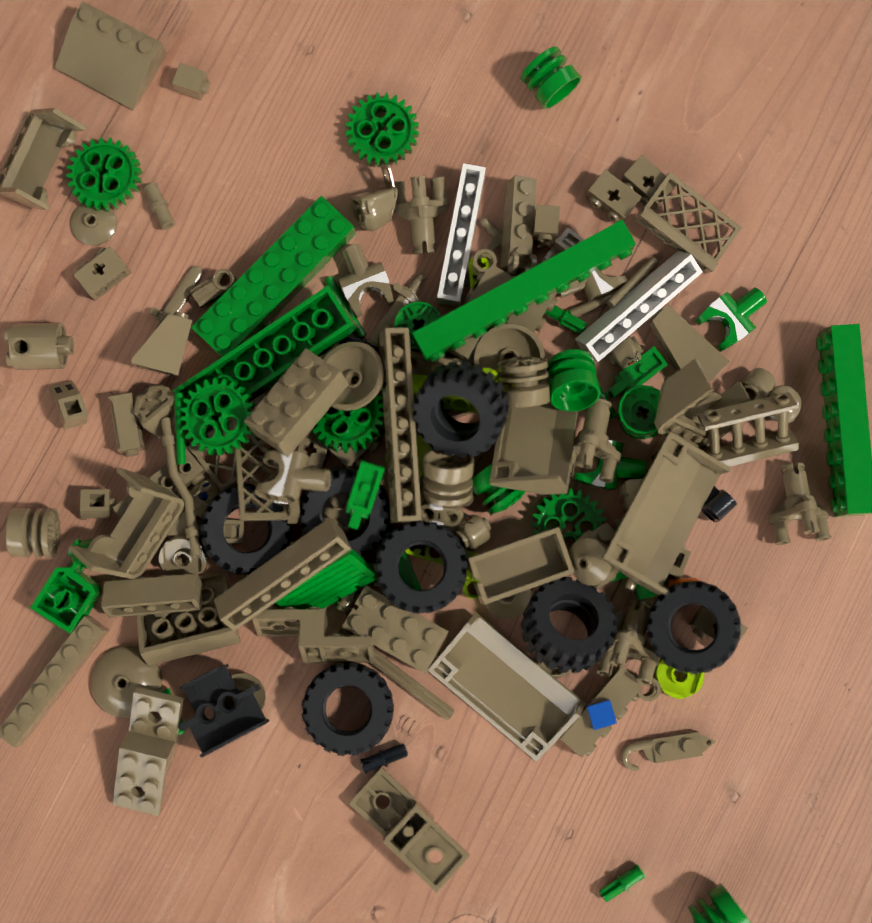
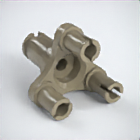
[394,176,449,255]
[570,399,621,483]
[769,463,831,545]
[596,599,660,686]

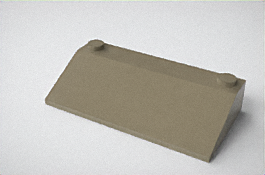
[489,360,578,495]
[602,432,731,595]
[428,612,586,762]

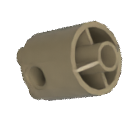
[5,322,74,370]

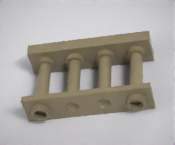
[698,392,799,467]

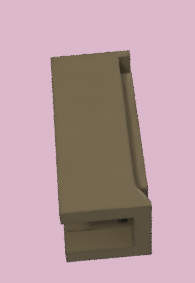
[108,393,145,457]

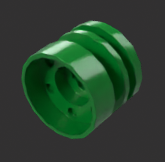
[520,46,582,109]
[394,301,442,351]
[545,349,600,412]
[617,385,660,440]
[472,464,526,516]
[688,883,750,923]

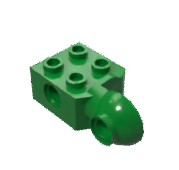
[30,538,103,633]

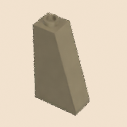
[649,304,730,382]

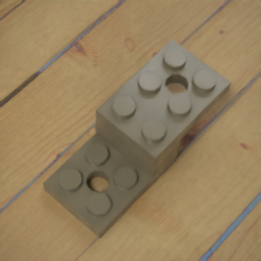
[252,607,375,663]
[113,687,184,816]
[349,767,470,893]

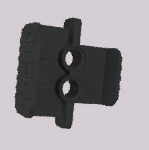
[178,664,269,758]

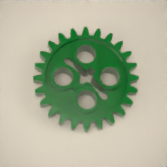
[345,92,419,167]
[66,137,143,212]
[179,378,256,455]
[313,384,385,453]
[531,489,607,551]

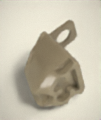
[350,164,398,231]
[134,384,194,445]

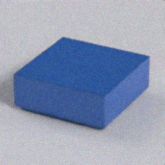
[586,700,617,730]

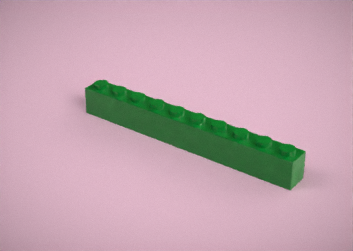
[412,220,636,362]

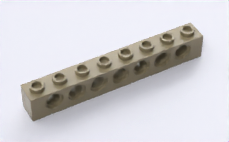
[378,328,422,523]

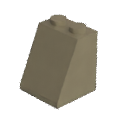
[131,311,192,377]

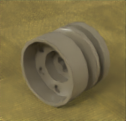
[498,356,550,407]
[422,449,474,507]
[6,507,61,557]

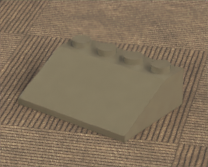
[55,1,167,111]
[136,570,240,666]

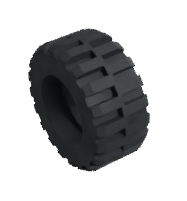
[412,361,509,458]
[299,466,390,557]
[200,483,292,575]
[375,520,467,614]
[521,577,617,673]
[646,581,741,674]
[301,663,394,756]

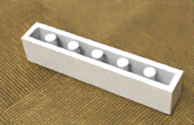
[437,163,486,308]
[574,251,702,362]

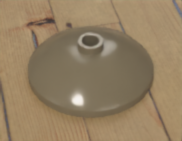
[474,323,545,386]
[323,342,385,411]
[91,646,162,718]

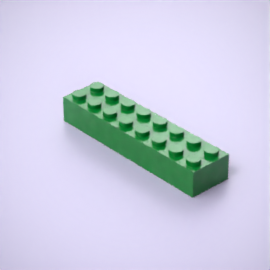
[191,196,356,357]
[173,285,359,429]
[816,324,872,517]

